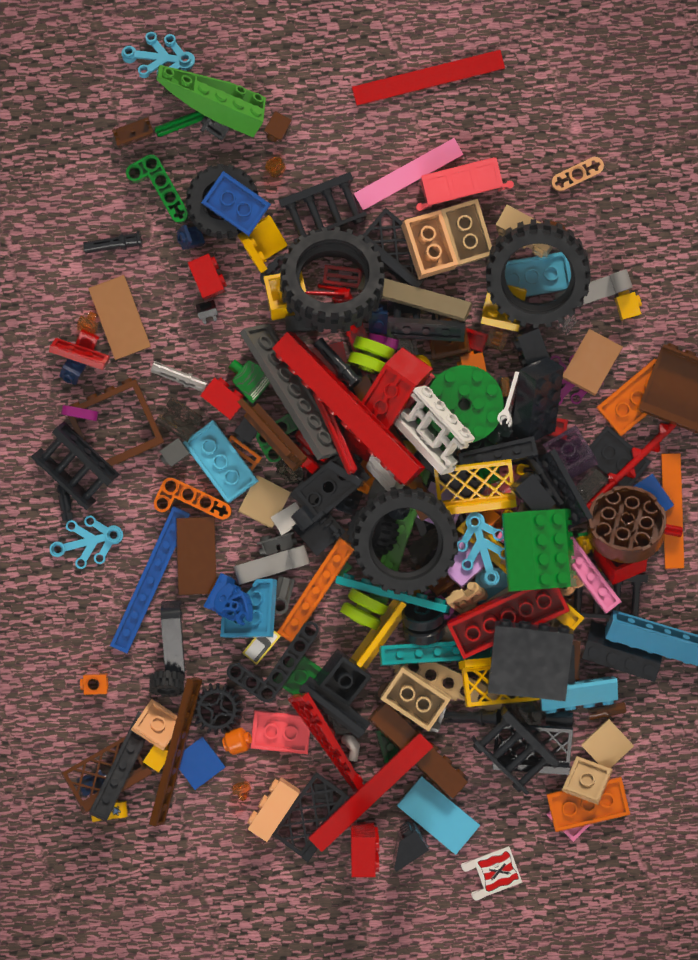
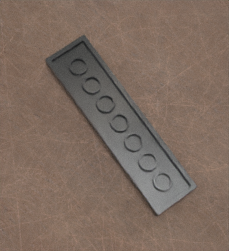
[240,323,339,460]

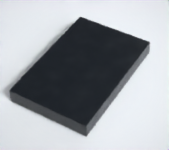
[583,425,651,486]

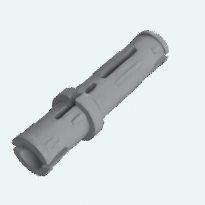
[151,361,208,392]

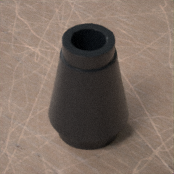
[546,711,574,727]

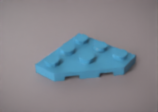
[220,579,277,638]

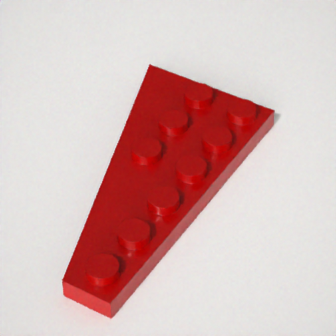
[288,692,363,792]

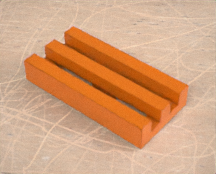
[228,435,262,471]

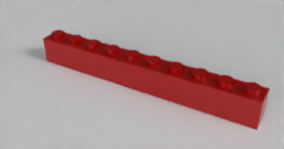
[272,332,425,485]

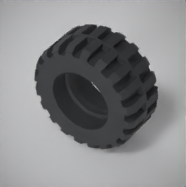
[186,164,258,240]

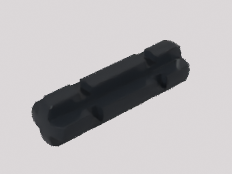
[57,485,73,521]

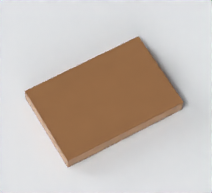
[563,329,623,396]

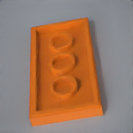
[596,358,656,436]
[546,777,630,832]

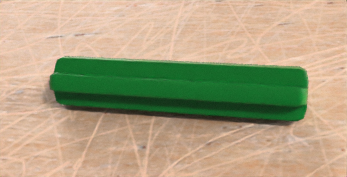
[155,111,205,137]

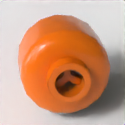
[222,727,252,755]

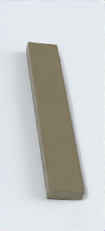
[358,276,472,322]

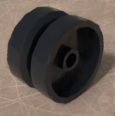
[402,603,445,646]

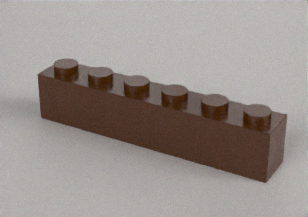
[367,702,468,799]

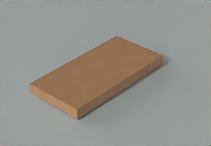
[88,275,151,360]

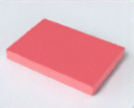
[251,710,310,755]

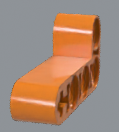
[154,478,232,520]

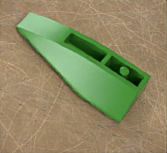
[156,65,266,137]

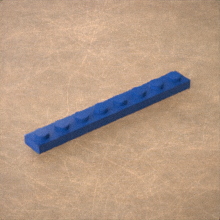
[110,506,191,654]

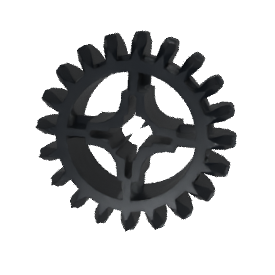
[193,683,243,735]

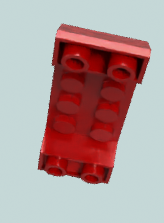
[343,347,434,462]

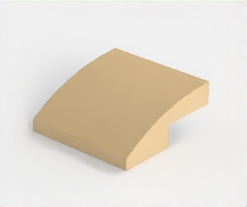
[238,475,291,529]
[581,718,634,768]

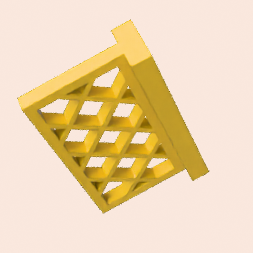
[434,459,517,515]
[351,599,407,669]
[458,657,540,707]

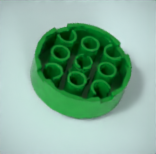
[425,365,504,443]

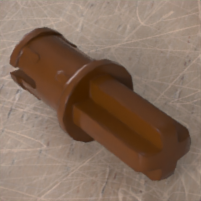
[587,702,627,720]

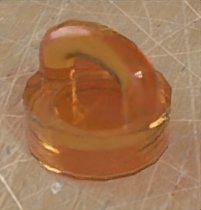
[265,157,286,178]
[231,781,251,801]

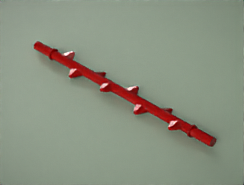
[586,423,681,510]

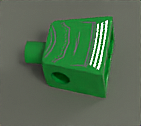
[228,359,270,404]

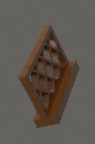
[238,398,308,471]
[61,736,152,814]

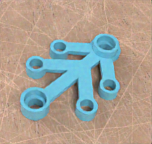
[121,32,195,78]
[457,512,505,585]
[49,515,123,569]

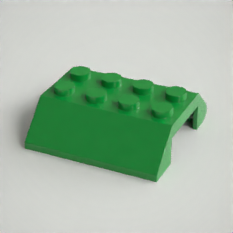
[502,509,577,592]

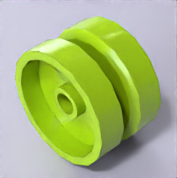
[347,336,396,374]
[340,588,389,630]

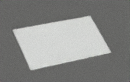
[271,502,300,535]

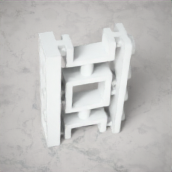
[394,386,475,475]

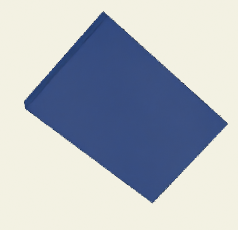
[201,171,271,236]

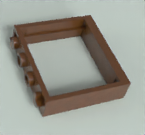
[68,378,165,466]

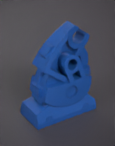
[203,573,253,626]

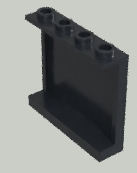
[488,619,574,701]

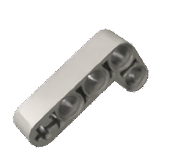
[554,269,633,307]
[233,545,310,585]

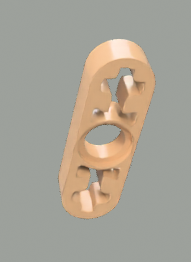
[551,157,604,192]

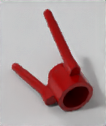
[305,284,351,303]

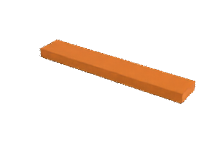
[661,453,684,569]
[277,537,354,642]

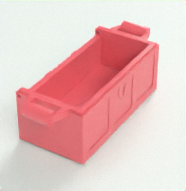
[416,157,514,212]

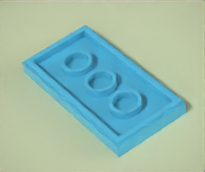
[505,252,571,297]
[183,420,259,504]
[397,776,480,855]

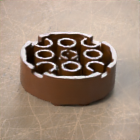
[587,486,666,563]

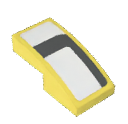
[242,630,281,665]

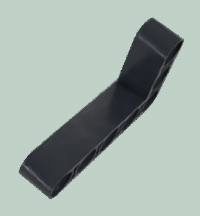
[227,621,321,702]

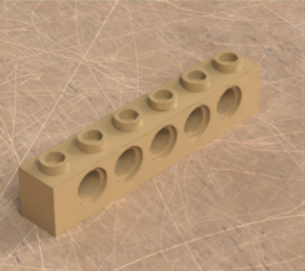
[392,662,504,711]

